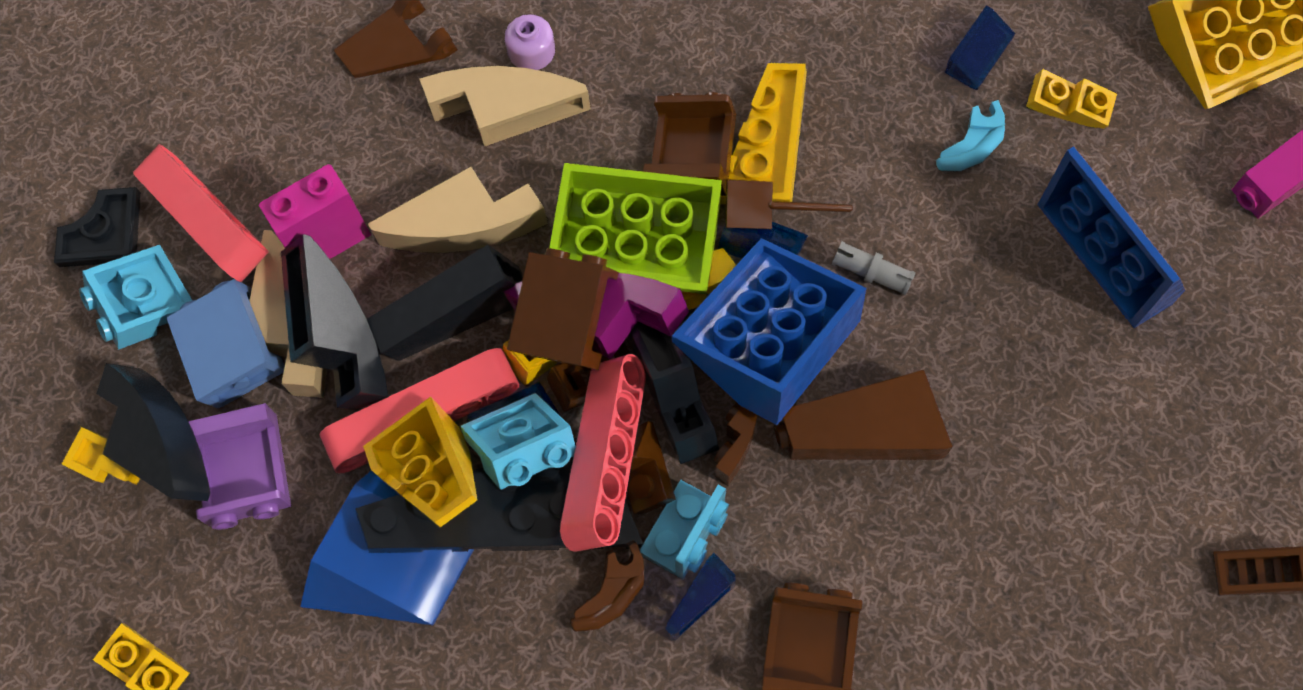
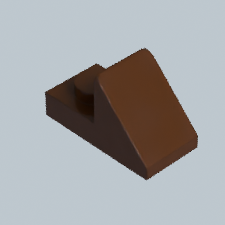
[627,421,676,514]

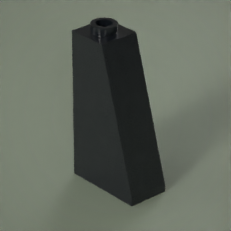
[367,245,523,361]

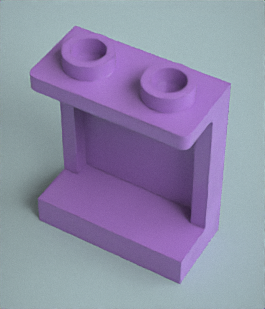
[189,403,291,530]

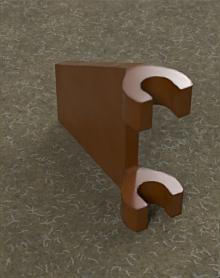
[334,0,458,78]

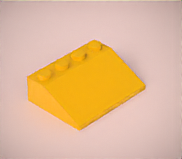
[1148,0,1303,109]

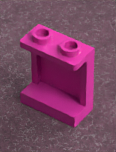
[259,164,371,259]

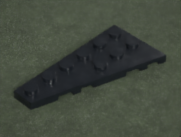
[356,437,643,553]

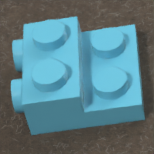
[79,245,192,350]
[461,393,576,490]

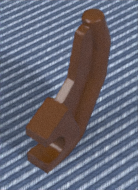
[570,540,644,632]

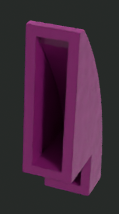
[504,273,689,359]

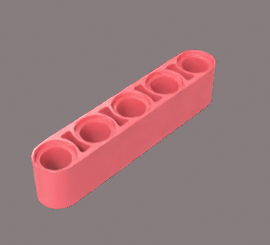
[133,144,269,282]
[319,348,520,473]
[560,354,646,552]

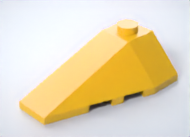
[363,397,477,527]

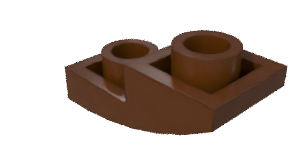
[713,402,757,486]

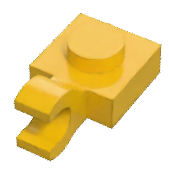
[62,427,140,485]

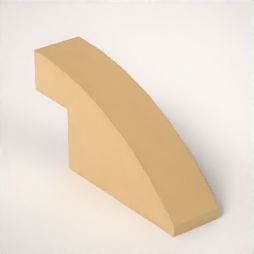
[420,66,590,146]
[368,167,548,253]
[249,230,327,398]

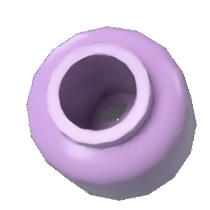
[505,14,555,70]

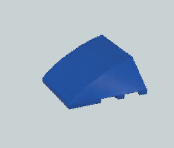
[300,471,474,626]

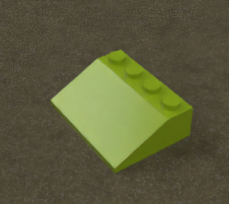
[549,163,722,294]

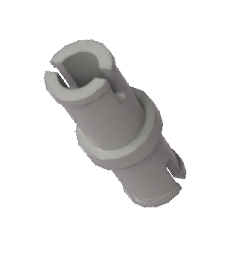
[832,241,916,295]

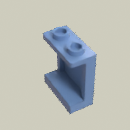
[166,279,285,408]

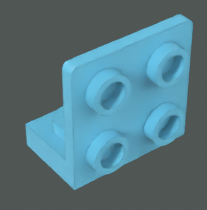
[640,480,729,579]

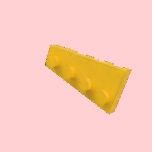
[720,63,807,204]

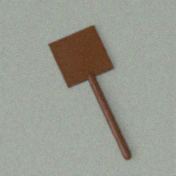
[726,180,853,229]

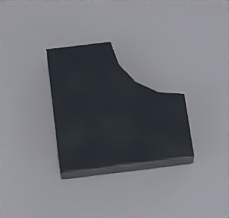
[54,187,141,267]

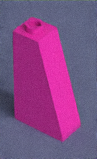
[1231,130,1303,219]

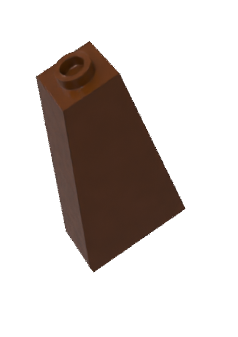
[774,370,953,460]

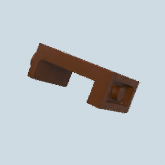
[643,92,736,196]
[507,248,619,370]
[761,582,863,690]

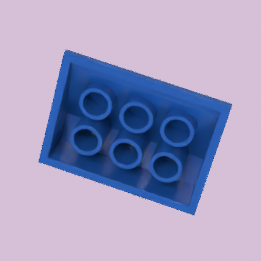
[1037,146,1185,328]
[672,238,866,425]

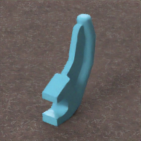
[936,100,1005,171]

